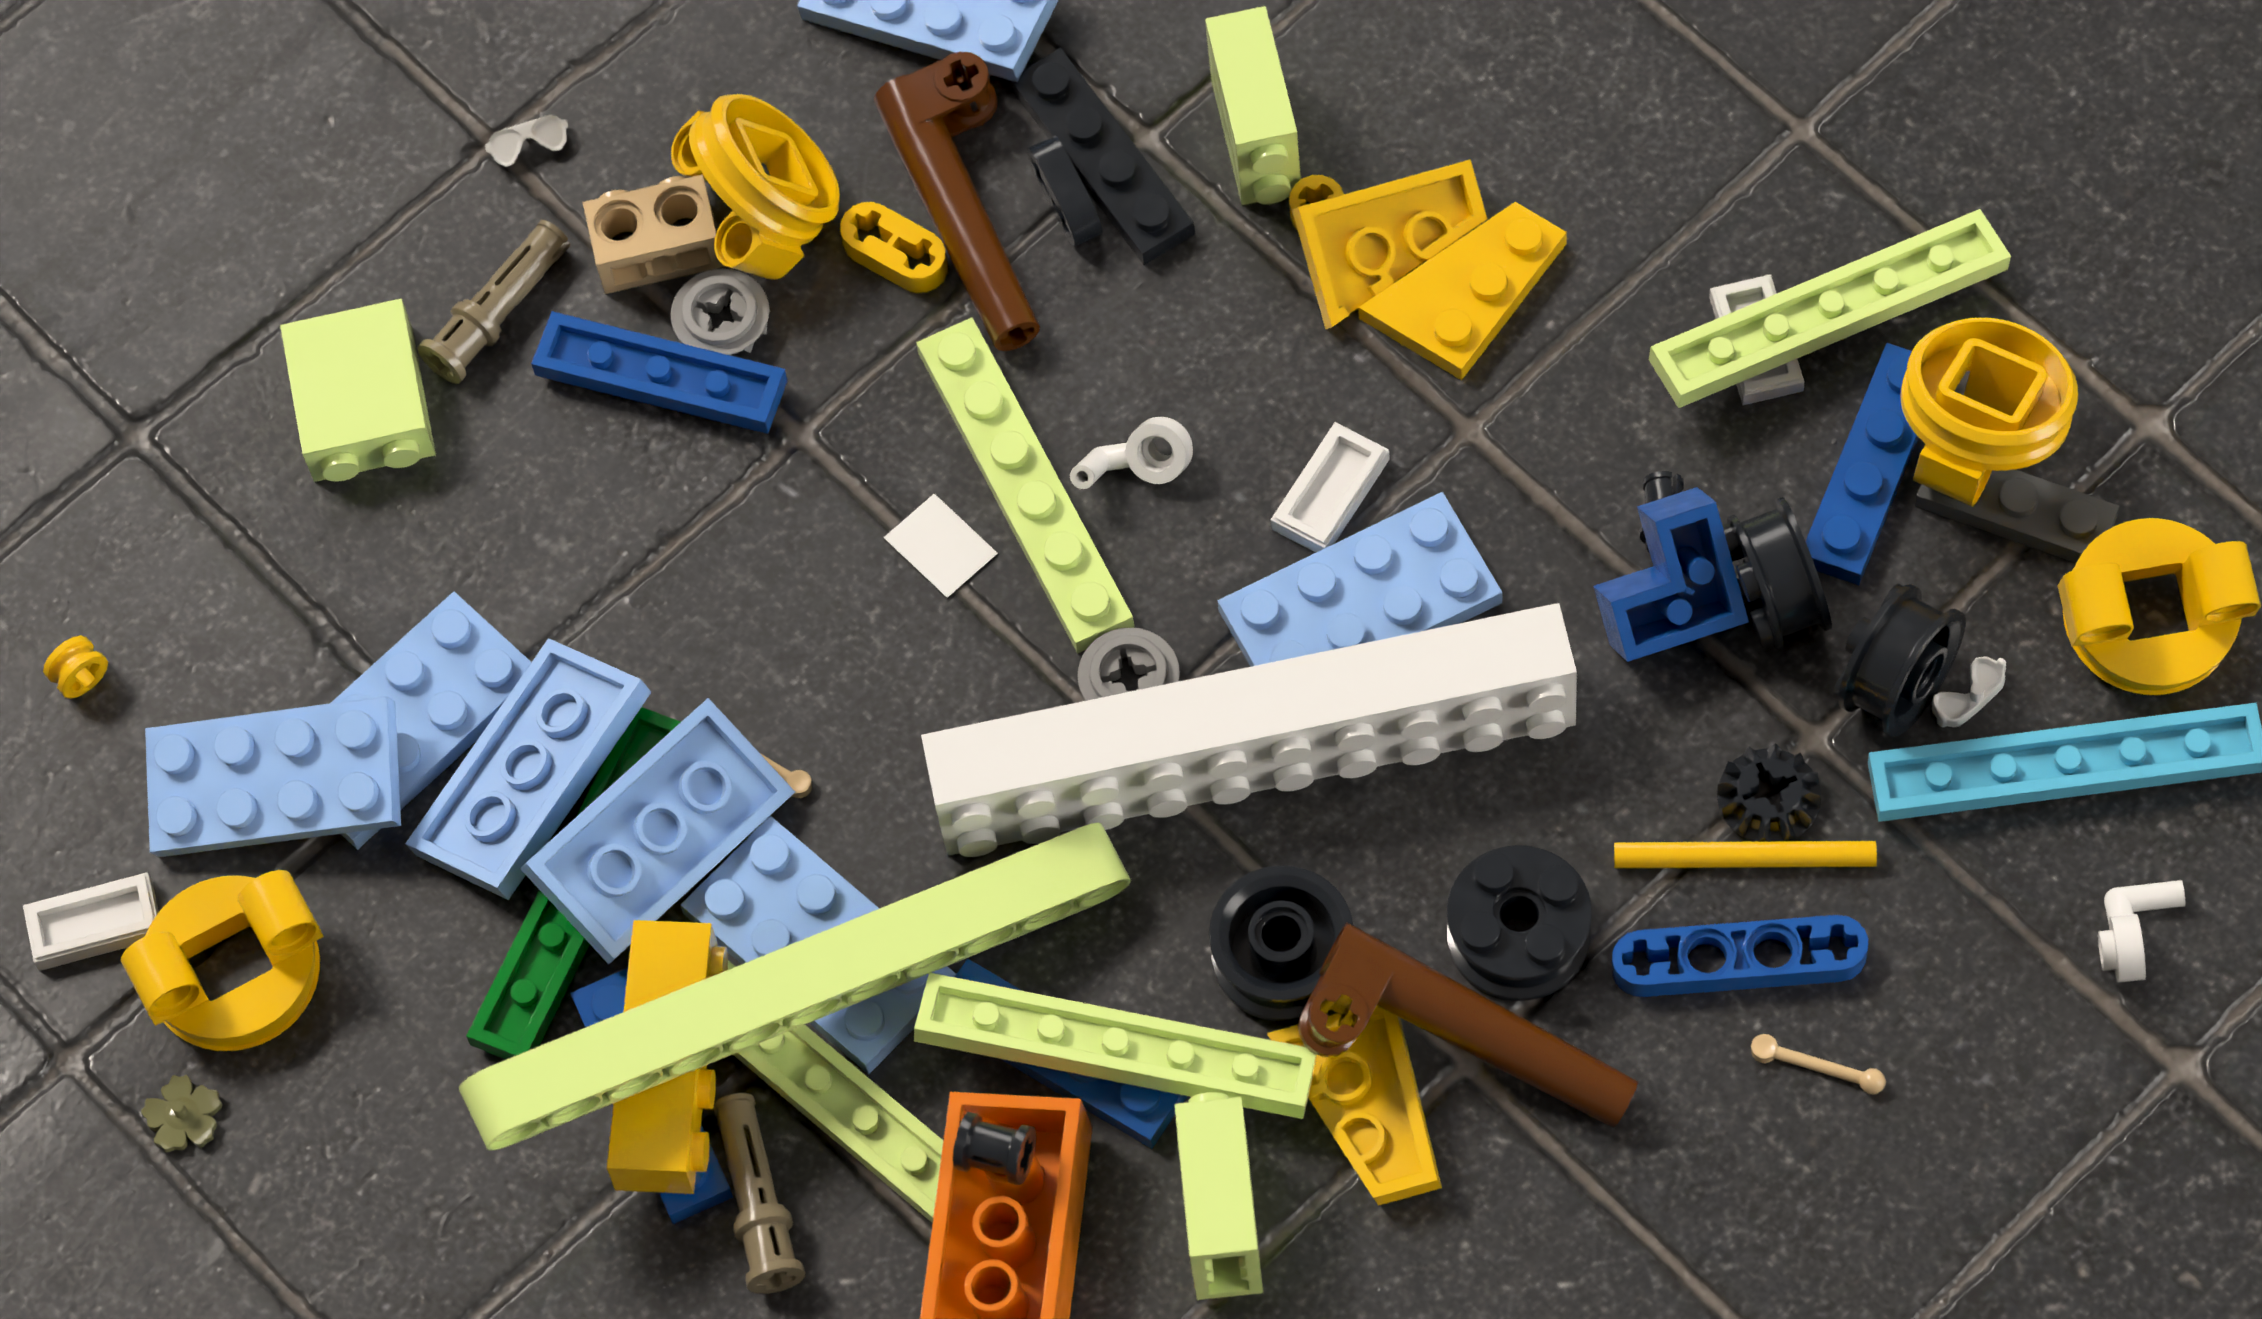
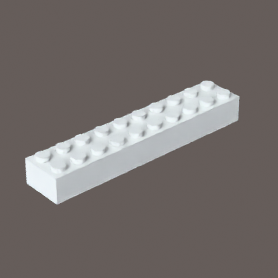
[921,603,1577,857]

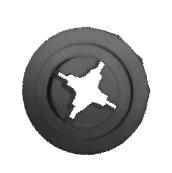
[1717,743,1822,842]

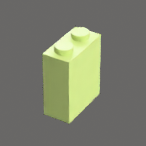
[1205,6,1301,205]
[280,298,436,482]
[1175,1092,1263,1300]

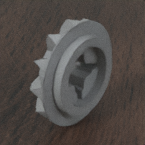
[671,269,770,355]
[1078,628,1180,701]

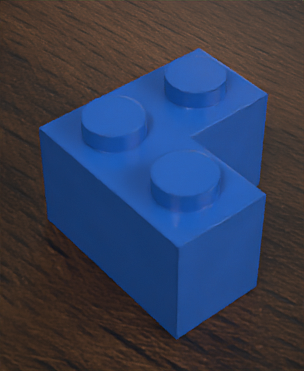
[1593,487,1749,662]

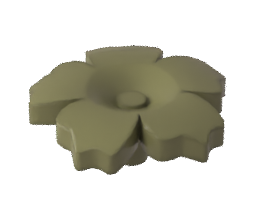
[141,1075,223,1152]

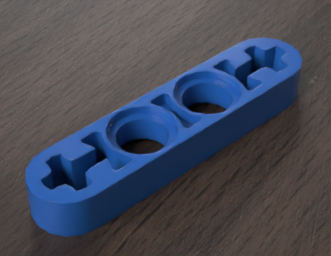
[1612,915,1869,997]

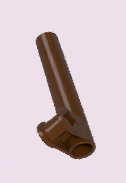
[874,51,1040,351]
[1298,922,1638,1128]

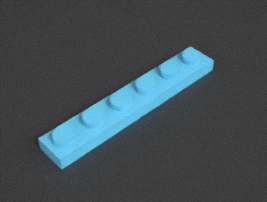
[1868,703,2262,822]

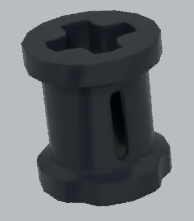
[953,1112,1036,1185]

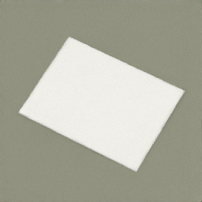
[884,494,998,598]

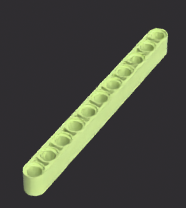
[459,823,1131,1150]

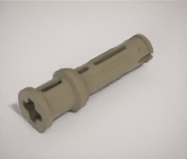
[417,220,571,384]
[713,1093,805,1294]

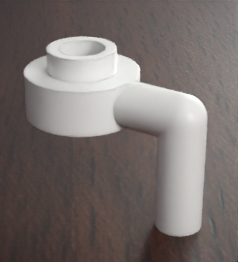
[1070,417,1193,489]
[2098,880,2185,983]

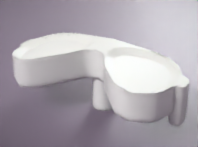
[485,115,568,167]
[1932,656,2006,728]

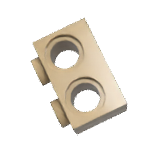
[583,174,725,294]

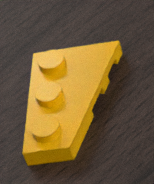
[1292,159,1487,329]
[1359,202,1567,381]
[1267,1006,1442,1206]

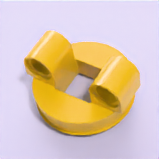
[671,94,840,280]
[1900,318,2078,507]
[2058,518,2261,695]
[121,870,324,1051]

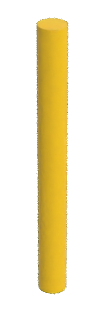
[1614,841,1877,868]

